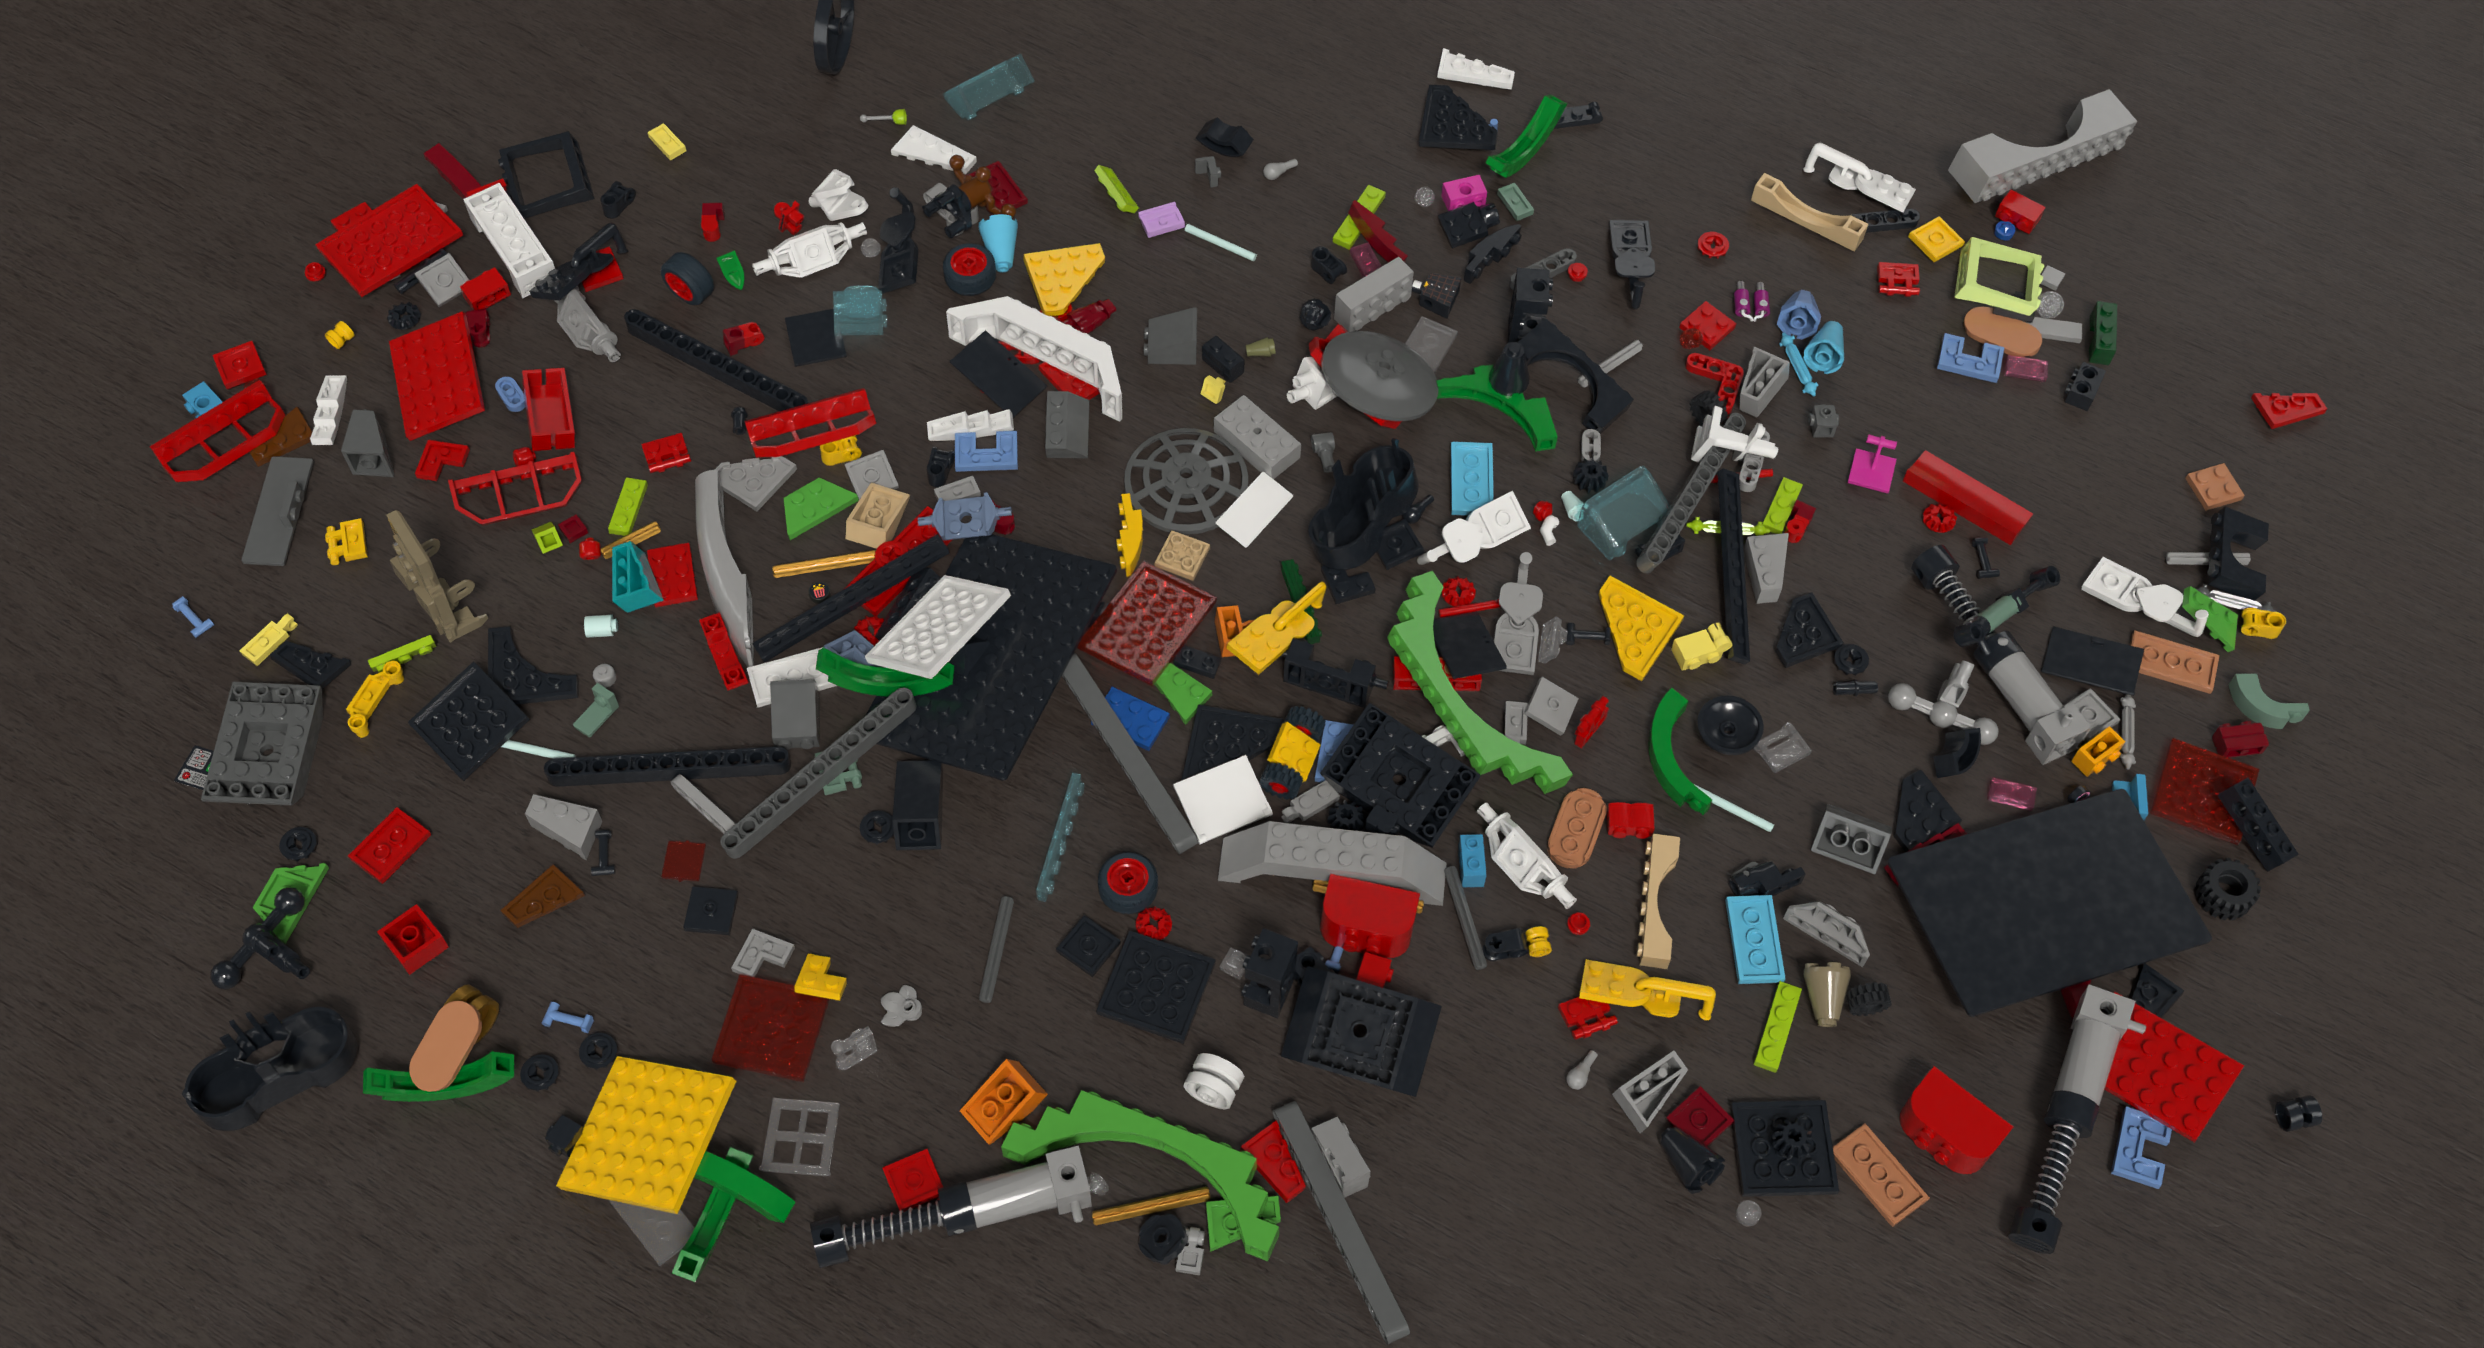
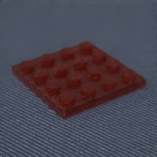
[2150,738,2259,845]
[711,975,829,1082]

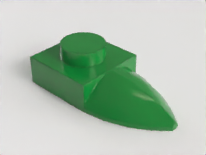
[716,250,744,290]

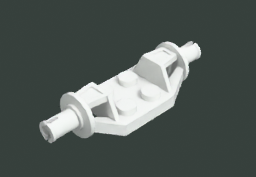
[752,222,867,277]
[1477,803,1577,909]

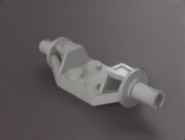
[554,285,621,362]

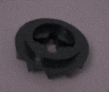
[387,302,421,330]
[1834,644,1869,676]
[860,811,894,845]
[279,827,318,862]
[579,1033,618,1070]
[520,1055,560,1092]

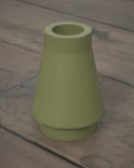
[1246,337,1276,357]

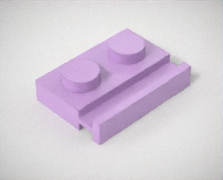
[1138,202,1185,238]

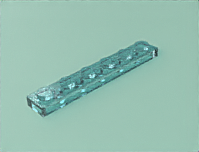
[1036,772,1085,902]

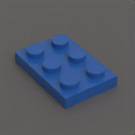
[1091,687,1170,751]

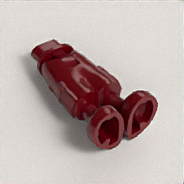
[1052,299,1116,334]

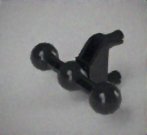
[210,887,310,990]

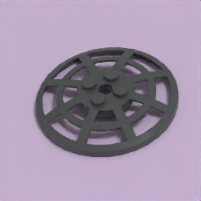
[1124,428,1248,535]

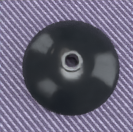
[1697,695,1764,755]

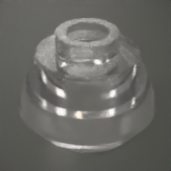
[2037,291,2064,318]

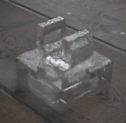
[1220,947,1247,980]

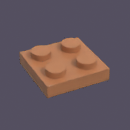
[2185,463,2245,511]

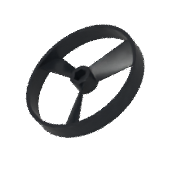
[813,0,854,75]

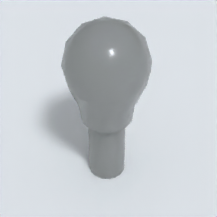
[1263,159,1298,180]
[1566,1050,1598,1090]

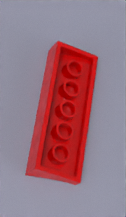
[1903,450,2033,545]

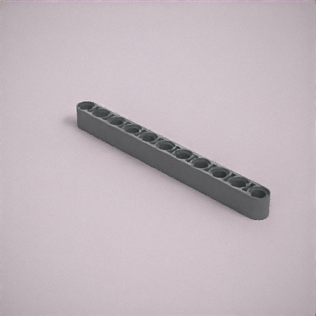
[1636,413,1746,574]
[1062,653,1199,855]
[720,688,917,859]
[1272,1101,1410,1345]

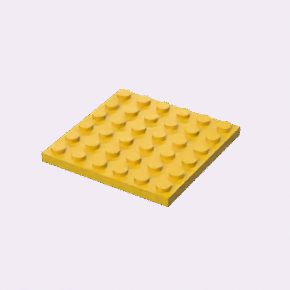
[556,1056,736,1214]

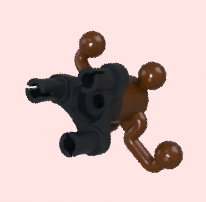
[922,155,1016,238]

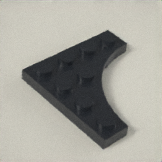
[488,626,578,705]

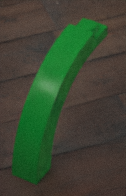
[1486,95,1568,178]
[816,647,954,696]
[1648,688,1712,815]
[363,1051,514,1102]
[672,1146,754,1282]
[694,1151,795,1223]

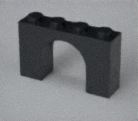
[2208,506,2269,600]

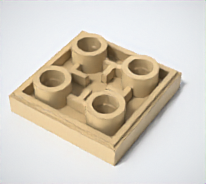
[1155,530,1210,581]

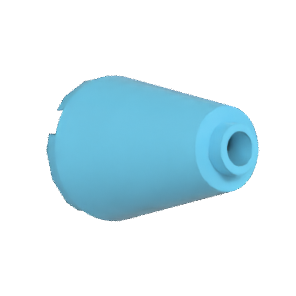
[979,214,1018,272]
[1804,321,1844,374]

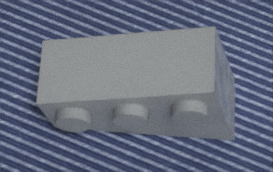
[1740,347,1790,417]
[1744,533,1789,604]
[525,794,602,860]
[1612,1051,1688,1133]
[1311,1117,1371,1198]

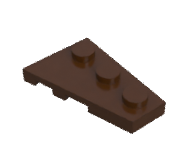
[250,407,312,467]
[500,865,585,928]

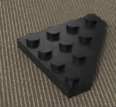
[1419,85,1498,150]
[1181,705,1284,781]

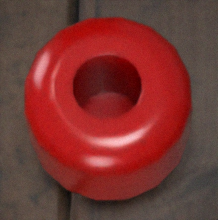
[513,447,536,467]
[579,538,601,560]

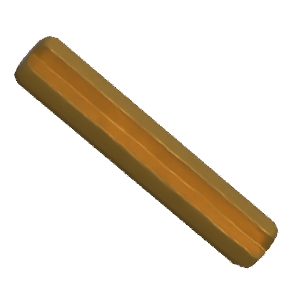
[600,521,661,559]

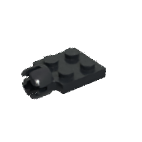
[1438,202,1500,249]

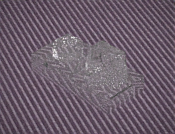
[1538,617,1568,664]

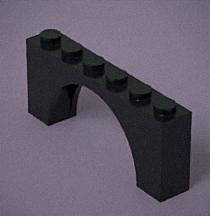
[1517,318,1634,434]

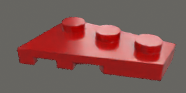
[2251,393,2327,429]
[1240,1120,1306,1203]

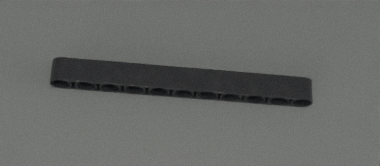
[624,309,808,411]
[544,747,791,787]

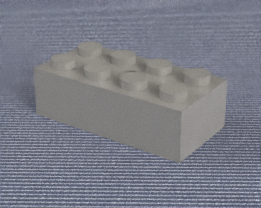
[1334,257,1414,332]
[1214,395,1301,479]

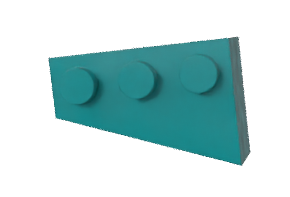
[612,541,664,613]

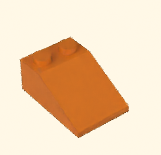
[960,1059,1048,1145]

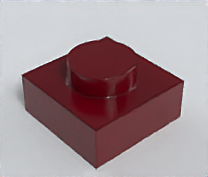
[558,514,588,543]

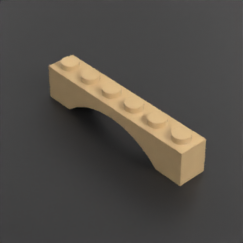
[1751,173,1868,252]
[1636,834,1680,969]

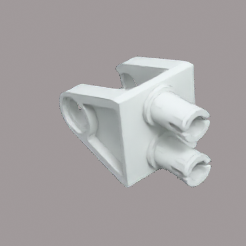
[809,169,868,221]
[1287,357,1338,410]

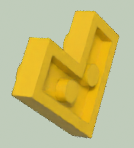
[795,954,847,1001]

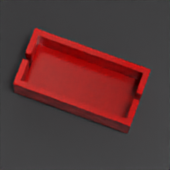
[522,368,575,451]

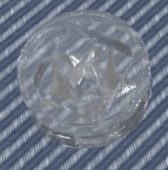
[1415,187,1435,207]
[1087,1173,1109,1196]
[1736,1200,1761,1226]

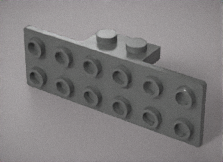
[241,456,314,566]

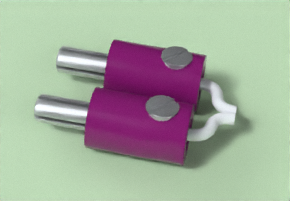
[1734,281,1770,322]

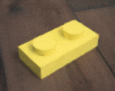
[648,123,686,160]

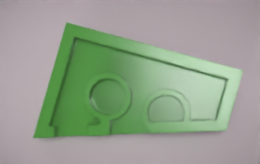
[2182,586,2238,652]
[1148,657,1212,725]
[1206,1196,1281,1252]

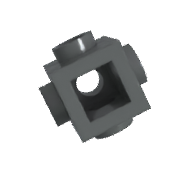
[1808,404,1839,437]

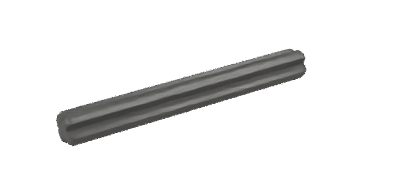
[1444,866,1487,970]
[979,896,1014,1003]

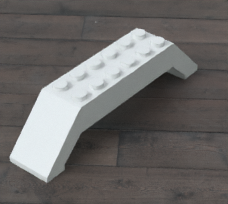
[946,296,1122,422]

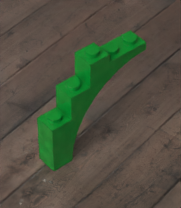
[1436,365,1558,452]

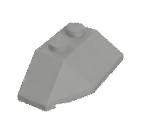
[1783,901,1870,967]

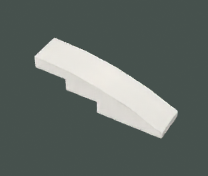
[310,376,347,445]
[927,409,1014,441]

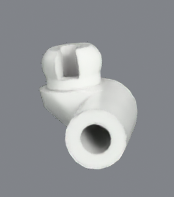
[1540,515,1559,546]

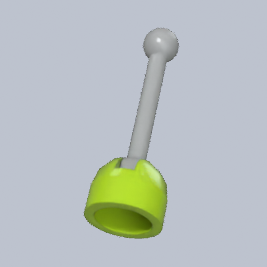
[860,109,907,125]

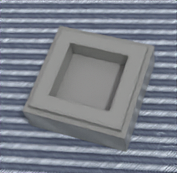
[2041,265,2065,291]

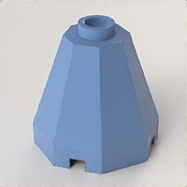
[1777,290,1821,340]

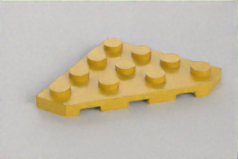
[1023,243,1105,316]
[1598,576,1684,681]

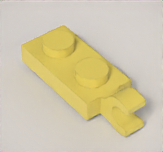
[240,613,298,666]

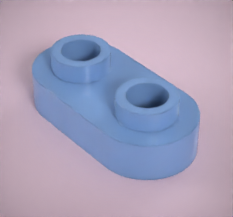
[495,377,526,412]

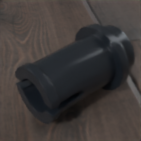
[731,407,748,435]

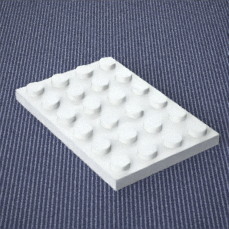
[865,575,1011,679]

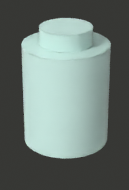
[584,615,618,638]

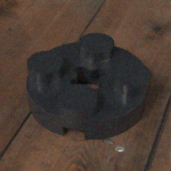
[1138,1213,1188,1265]

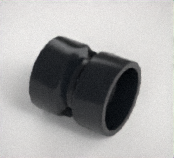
[2275,1095,2322,1132]

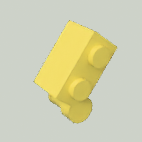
[1671,623,1732,671]

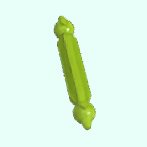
[1686,517,1770,536]

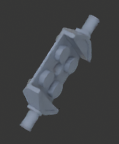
[918,492,1012,541]

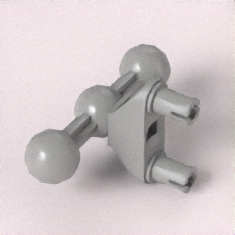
[1888,660,1999,745]

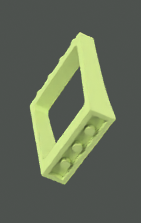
[1955,237,2044,316]

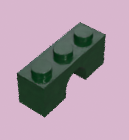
[2089,301,2117,365]

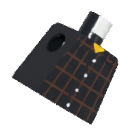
[1412,273,1461,319]

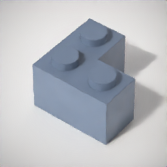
[824,630,882,668]

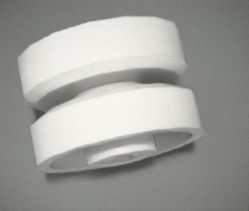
[1184,1053,1245,1109]

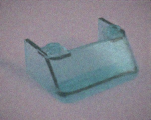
[942,54,1035,120]

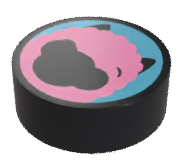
[2068,786,2091,803]

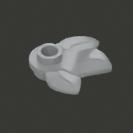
[881,985,922,1027]

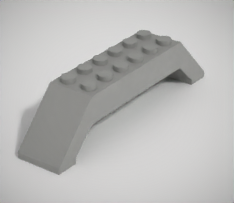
[1218,821,1446,906]

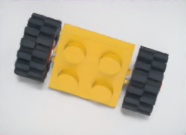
[1259,706,1326,800]

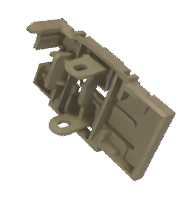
[386,510,488,643]

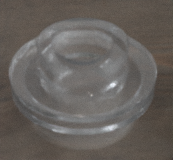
[861,238,881,257]

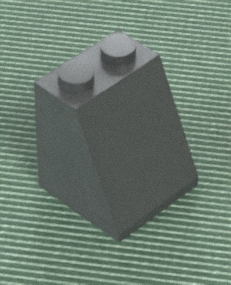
[1144,308,1197,365]
[341,409,395,477]
[770,679,820,750]

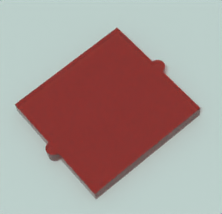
[661,840,706,882]

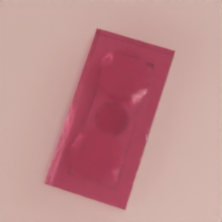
[1350,242,1382,278]
[2005,355,2048,382]
[1988,777,2037,811]

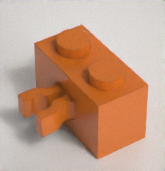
[1215,605,1254,657]

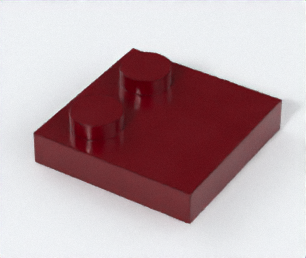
[1666,1086,1734,1147]

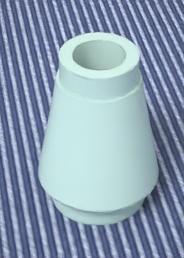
[1561,491,1587,521]

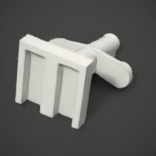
[1691,406,1778,462]

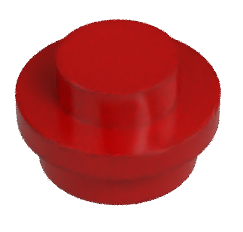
[305,262,326,281]
[1568,263,1588,282]
[1533,501,1552,521]
[1567,912,1590,935]

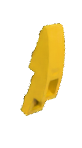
[1116,493,1143,577]

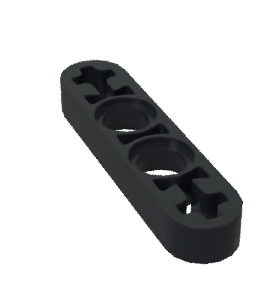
[1851,209,1920,233]

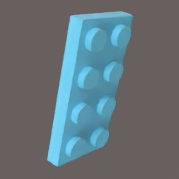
[1451,442,1494,516]
[1725,895,1785,984]

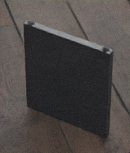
[785,308,847,367]

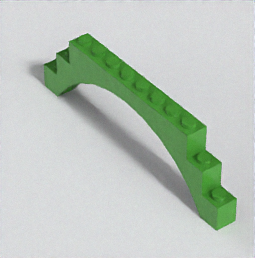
[1387,571,1573,794]
[1001,1090,1279,1261]

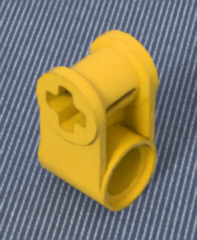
[820,435,862,466]
[2241,608,2286,639]

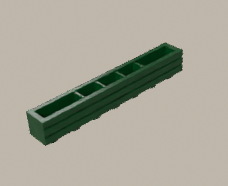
[1281,559,1322,644]

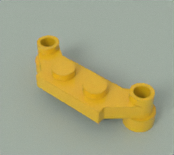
[346,661,404,738]

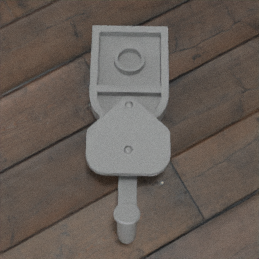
[1494,552,1543,675]

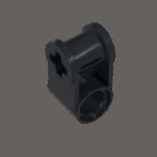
[600,181,636,219]
[1311,246,1347,284]
[927,447,955,488]
[1482,928,1529,961]

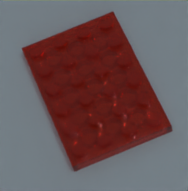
[1077,561,1217,686]

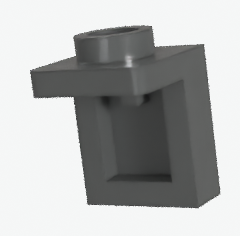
[1195,156,1221,187]

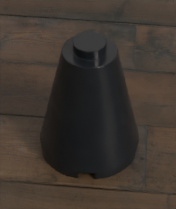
[1489,342,1530,396]
[1660,1127,1725,1194]

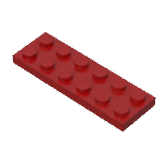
[843,506,953,616]

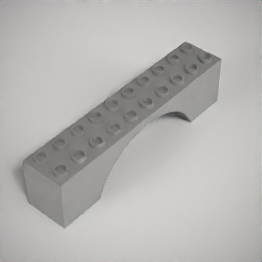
[1948,89,2137,203]

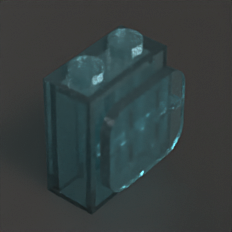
[833,286,887,336]

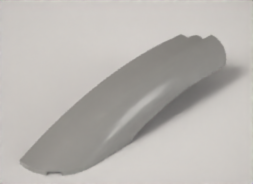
[695,470,754,667]

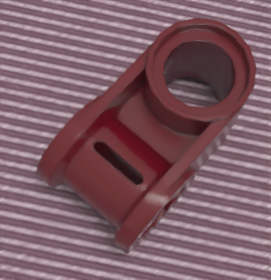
[466,308,490,347]

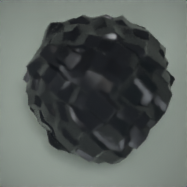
[1300,298,1332,331]

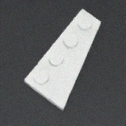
[1437,48,1515,89]
[891,125,977,174]

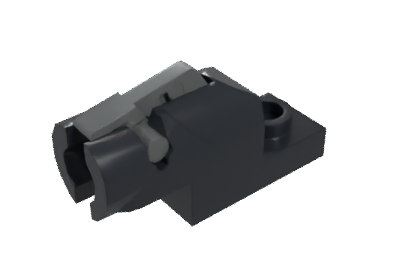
[1729,861,1806,896]

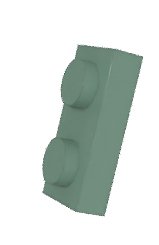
[1497,183,1534,221]

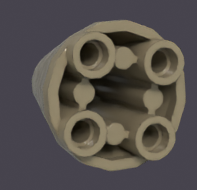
[1804,962,1851,1027]

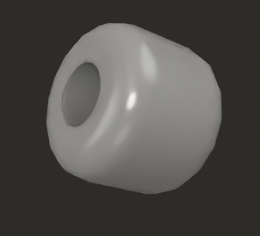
[593,664,616,688]

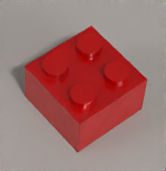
[377,904,449,975]

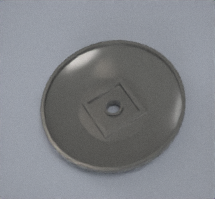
[1321,331,1439,421]

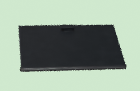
[949,330,1048,419]
[1433,611,1507,679]
[2041,626,2144,696]

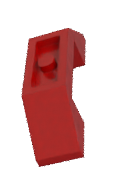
[699,612,748,691]

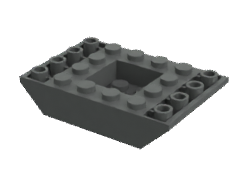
[201,682,323,806]

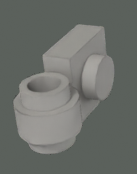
[1176,1227,1205,1275]

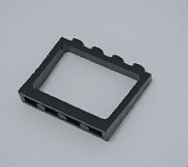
[498,131,595,219]

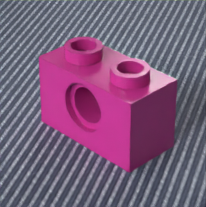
[1441,175,1487,211]

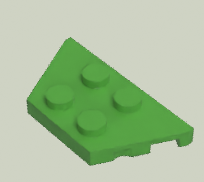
[784,478,859,540]
[253,863,329,944]

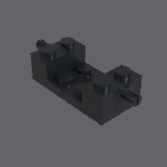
[1281,639,1389,708]

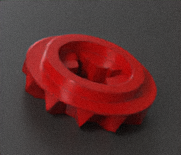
[1697,232,1729,259]
[1923,503,1957,533]
[875,541,908,568]
[1442,576,1476,607]
[854,615,884,646]
[1136,906,1172,940]

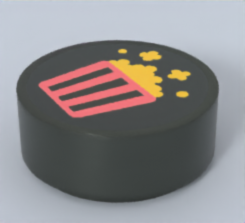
[808,582,831,604]

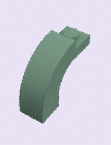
[2228,674,2310,729]

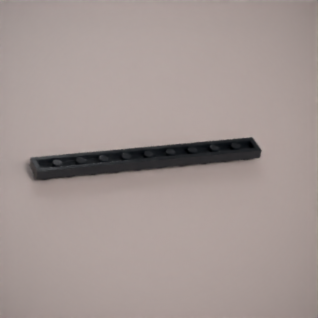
[1718,468,1750,665]
[752,534,950,663]

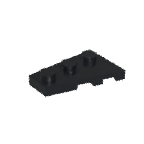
[270,641,351,689]
[2132,963,2184,1018]

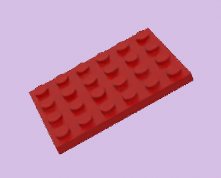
[315,184,463,297]
[389,311,485,441]
[2104,992,2244,1143]

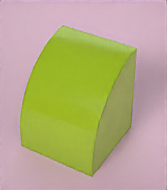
[532,522,563,554]

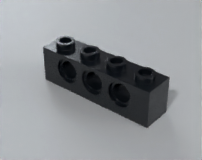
[875,568,941,641]
[2217,778,2299,872]

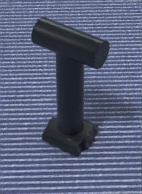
[1972,537,2000,579]
[1566,623,1611,645]
[591,830,616,876]

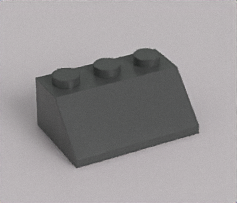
[1045,391,1089,459]
[1811,804,1892,874]

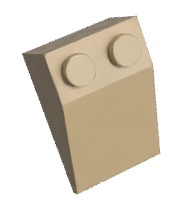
[846,483,910,549]

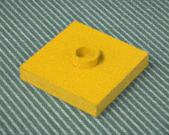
[1908,216,1965,262]

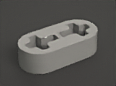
[1581,429,1601,462]

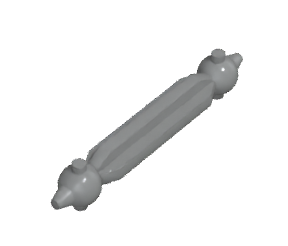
[2120,694,2136,770]

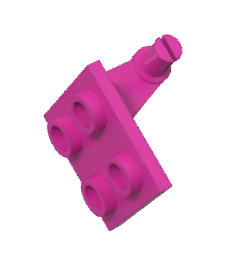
[1848,434,1897,494]

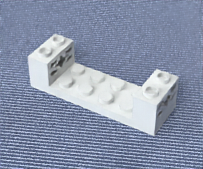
[463,183,555,298]

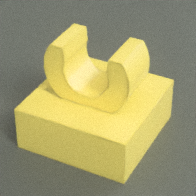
[1201,375,1226,404]

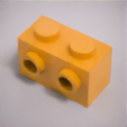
[2071,726,2126,777]

